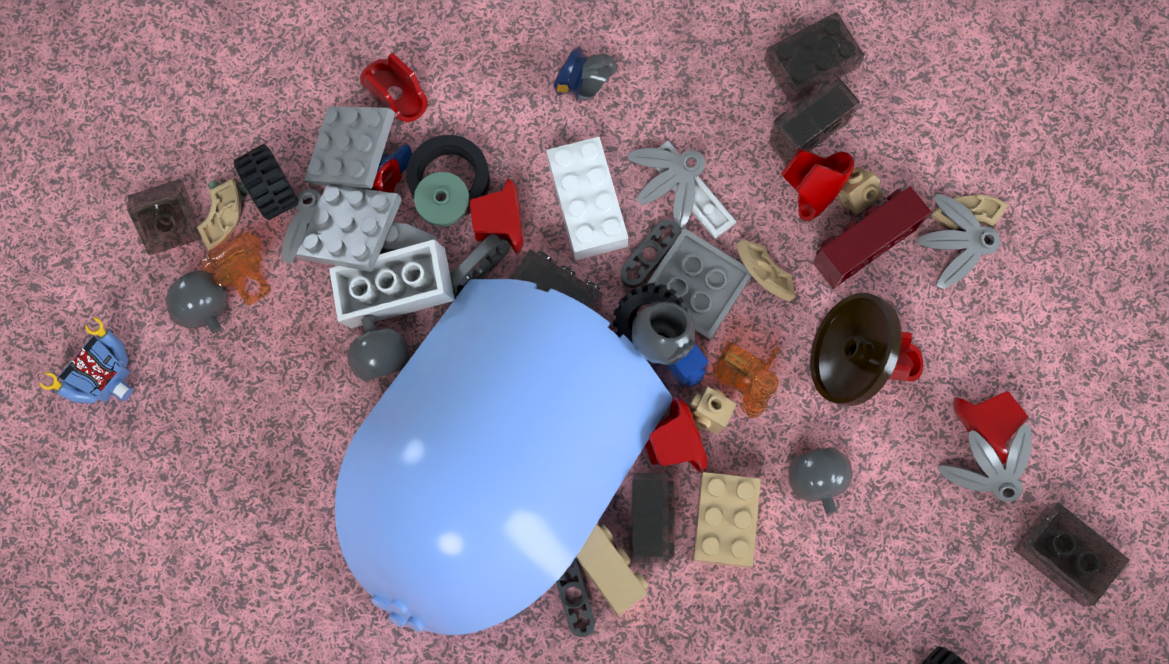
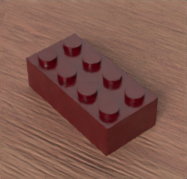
[813,186,931,289]

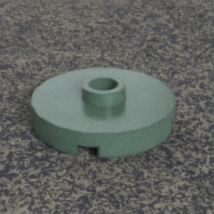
[414,172,470,227]

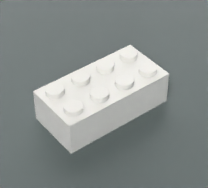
[546,137,628,261]
[329,240,455,328]

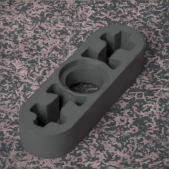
[620,220,679,288]
[450,234,510,299]
[556,559,595,637]

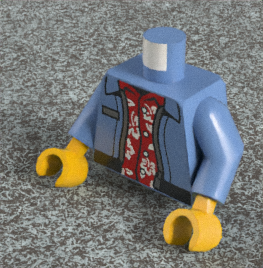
[38,316,133,404]

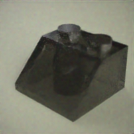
[127,179,202,256]

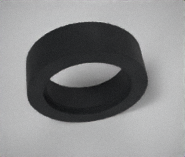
[406,135,490,216]

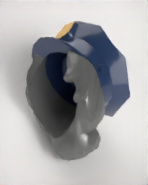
[553,46,617,101]

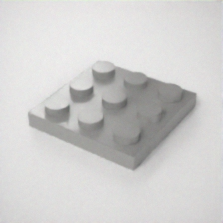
[304,107,395,189]
[296,184,402,272]
[646,228,752,342]

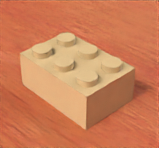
[692,472,761,568]
[575,523,648,617]

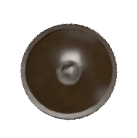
[810,293,902,406]

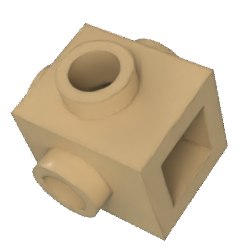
[838,166,883,215]
[688,387,736,434]

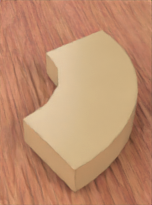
[197,178,241,252]
[931,194,1009,230]
[737,239,795,302]

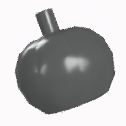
[166,271,227,333]
[632,301,695,365]
[347,316,409,381]
[788,447,852,514]

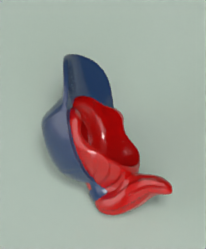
[365,143,412,193]

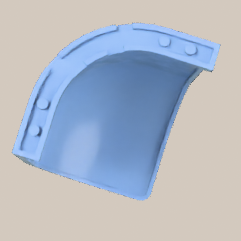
[335,279,673,635]

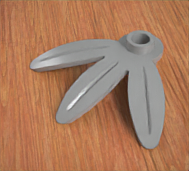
[628,148,705,230]
[282,189,322,264]
[918,194,1000,289]
[938,424,1032,502]

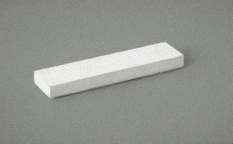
[655,141,737,240]

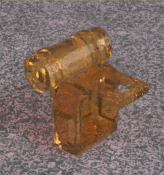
[201,231,271,306]
[712,341,780,418]

